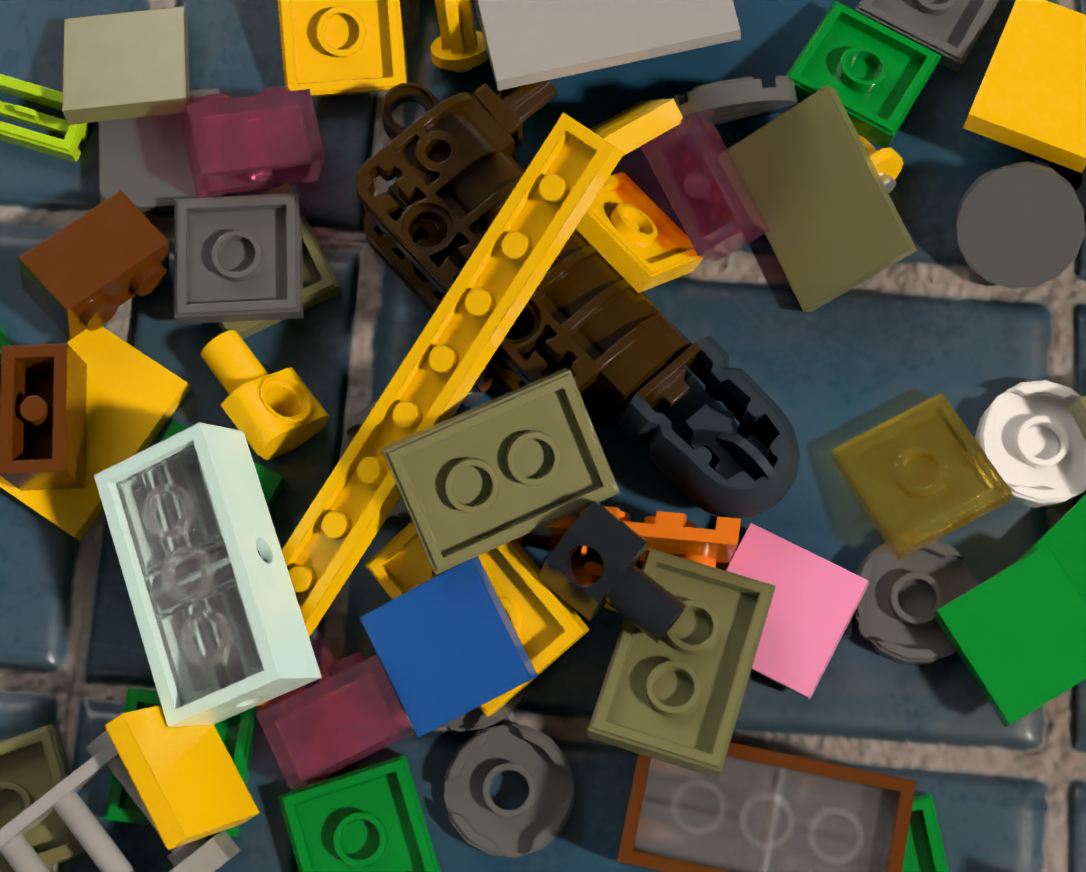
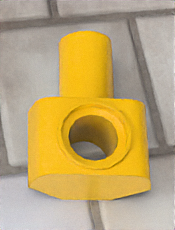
[200,330,330,461]

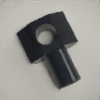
[538,501,686,643]

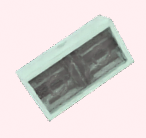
[94,422,322,727]

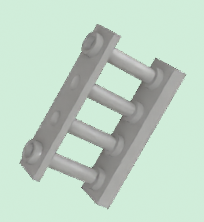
[0,731,241,872]

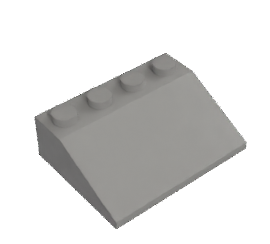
[473,0,741,91]

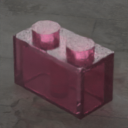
[182,86,325,197]
[640,114,771,261]
[256,652,416,790]

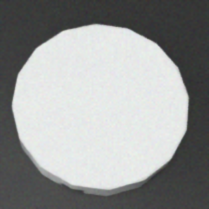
[974,380,1086,508]

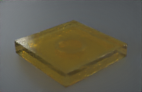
[831,393,1012,560]

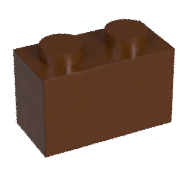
[18,190,169,340]
[0,343,87,491]

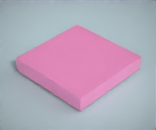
[726,523,869,700]

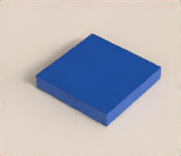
[360,556,538,738]

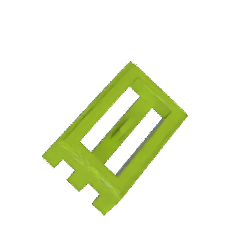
[0,74,90,163]

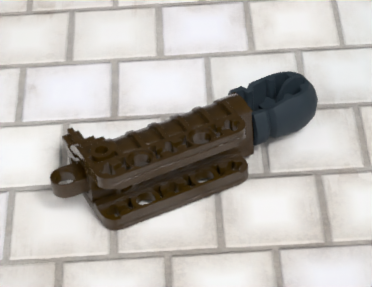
[356,80,800,518]

